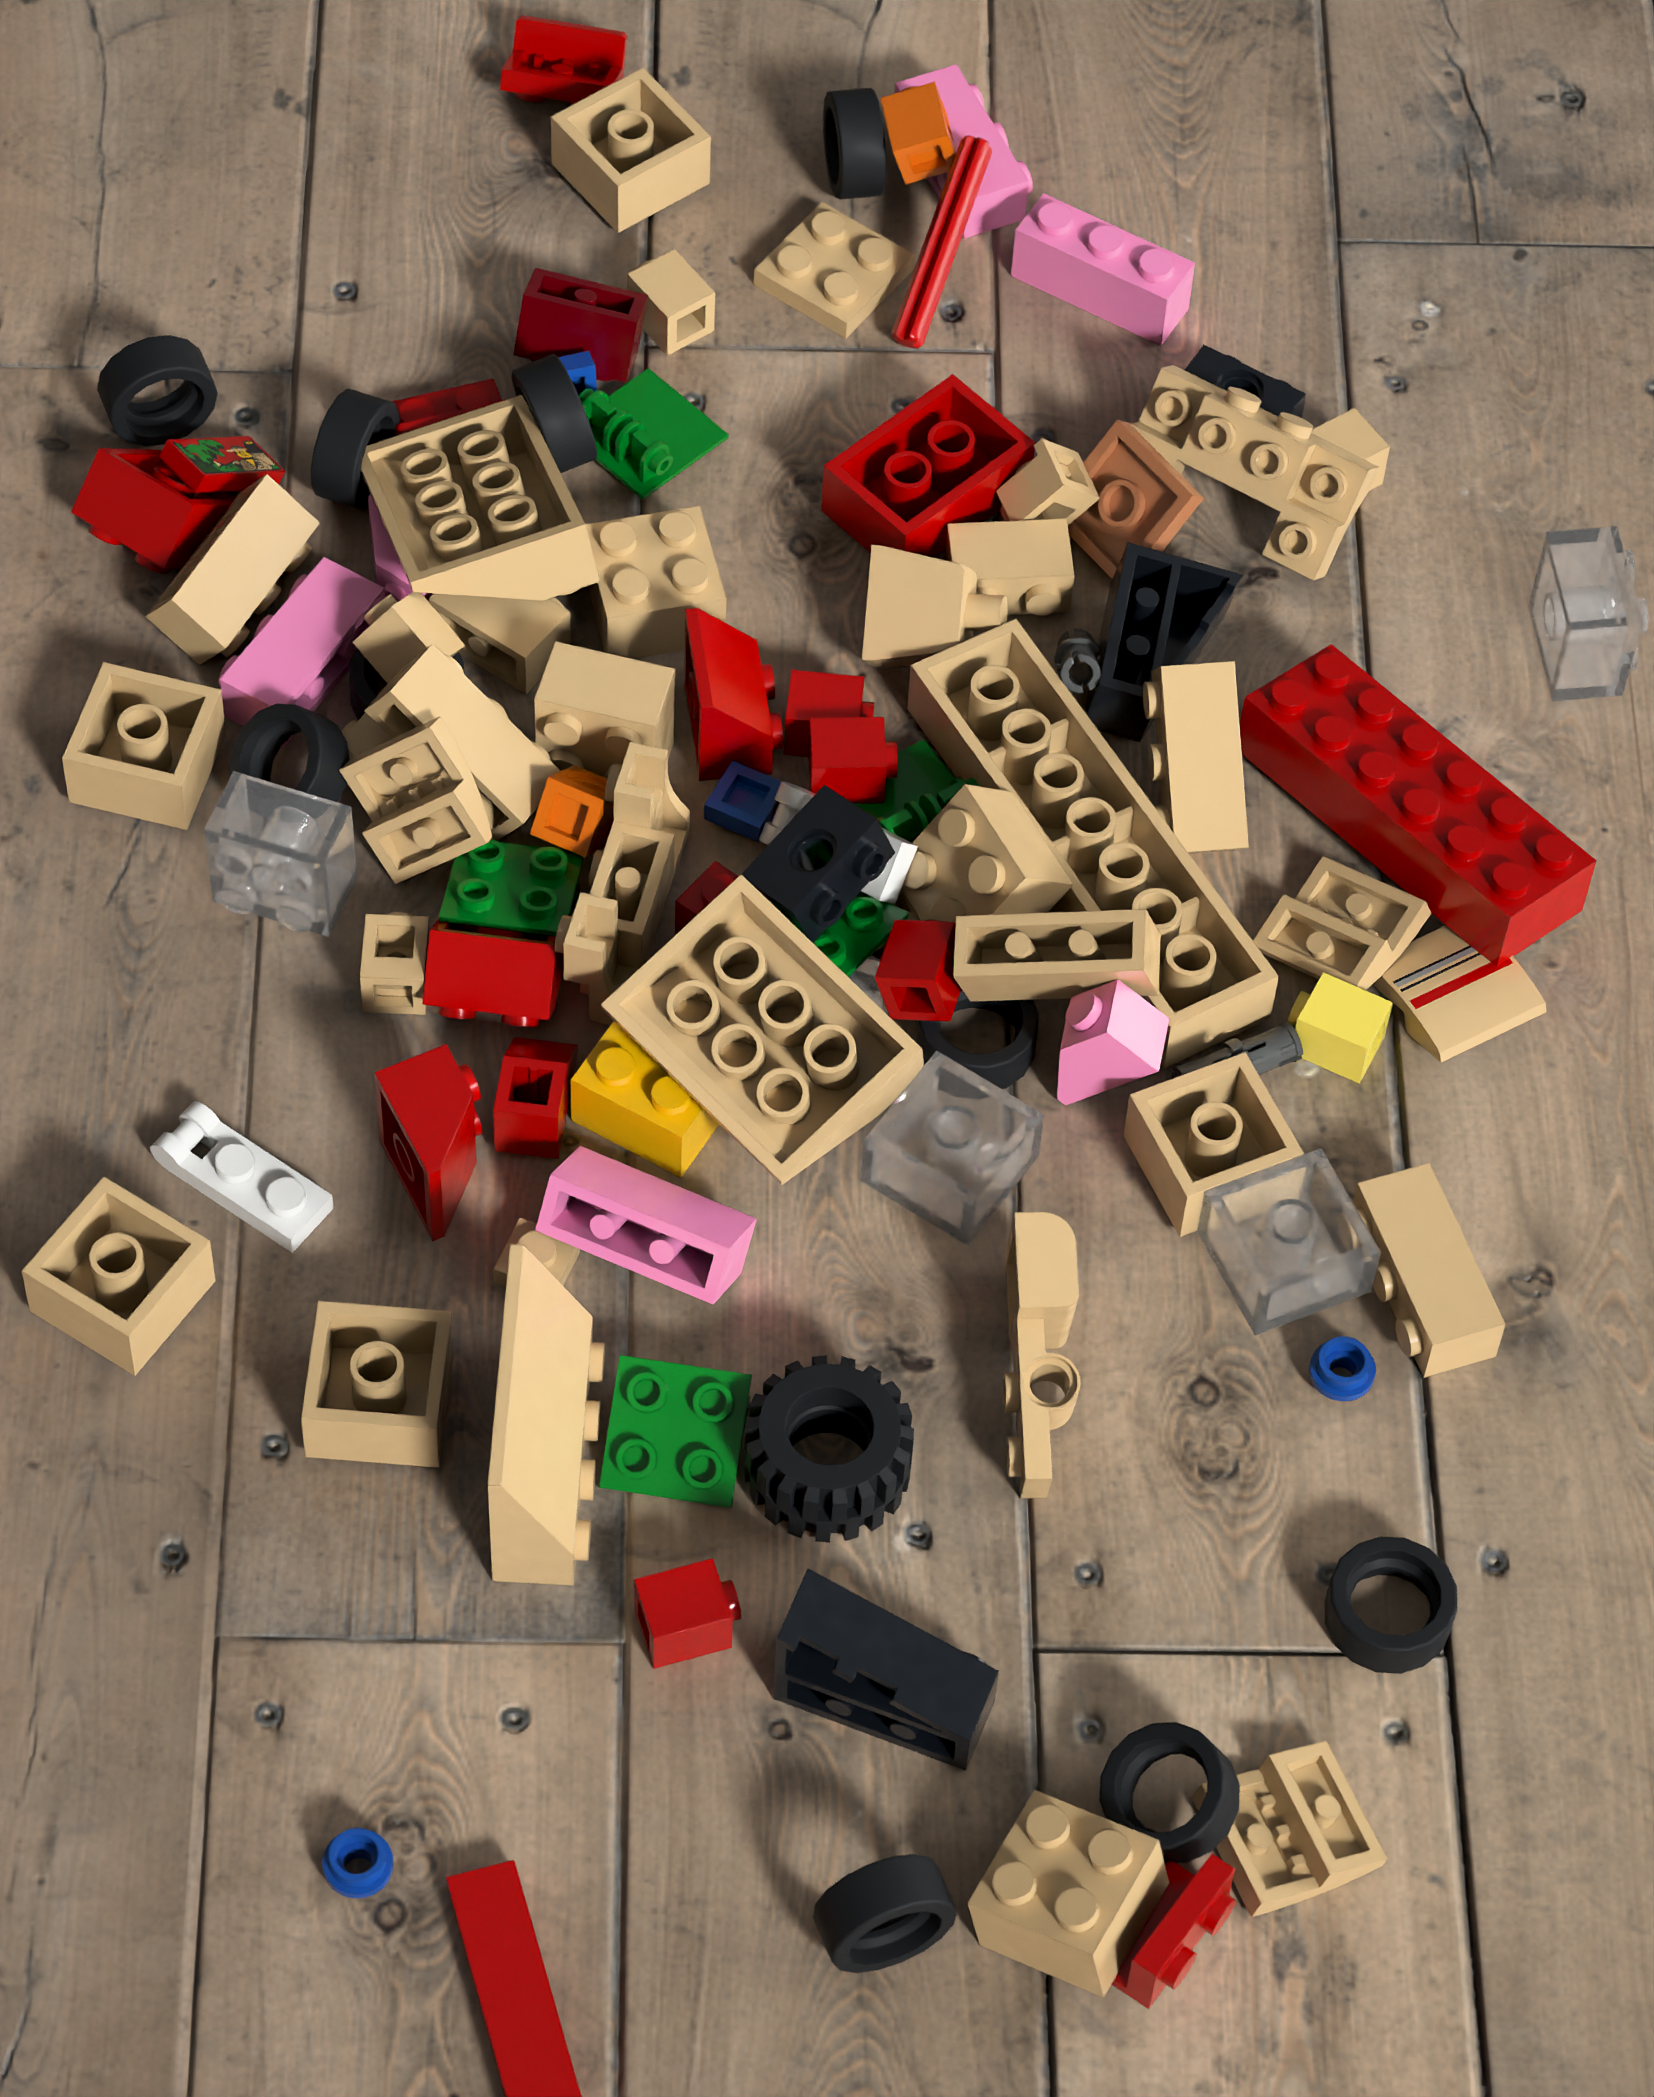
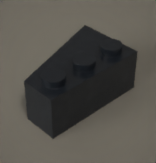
[1084,542,1243,742]
[773,1568,999,1771]

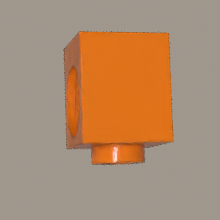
[880,81,956,184]
[530,765,614,857]

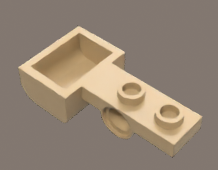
[1003,1212,1081,1498]

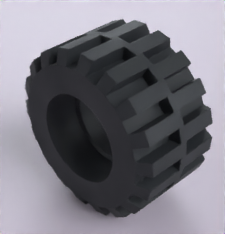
[743,1355,914,1542]

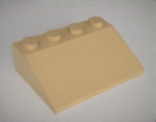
[361,395,600,601]
[601,874,925,1185]
[488,1244,605,1586]

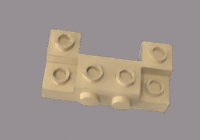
[1131,365,1379,581]
[555,742,690,1025]

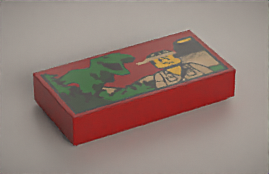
[159,436,286,493]

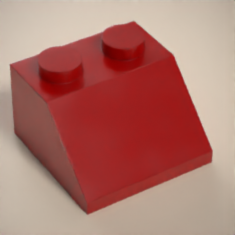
[71,448,237,574]
[684,608,783,781]
[422,918,564,1027]
[374,1044,482,1242]

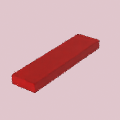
[446,1860,582,2097]

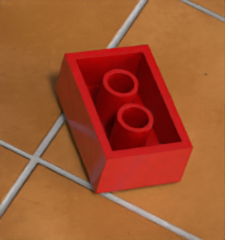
[821,374,1036,558]

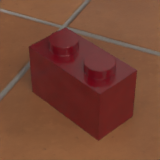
[513,267,648,383]

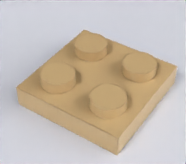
[754,202,915,338]

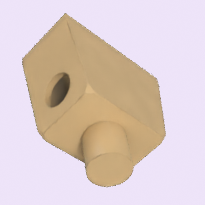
[862,545,1008,668]

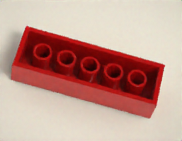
[1239,644,1597,967]

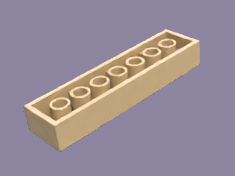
[907,619,1279,1069]

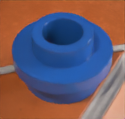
[1309,1337,1376,1401]
[322,1828,393,1898]

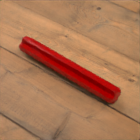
[891,135,992,349]

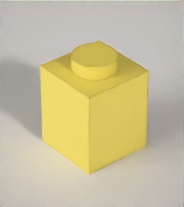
[1287,972,1393,1084]

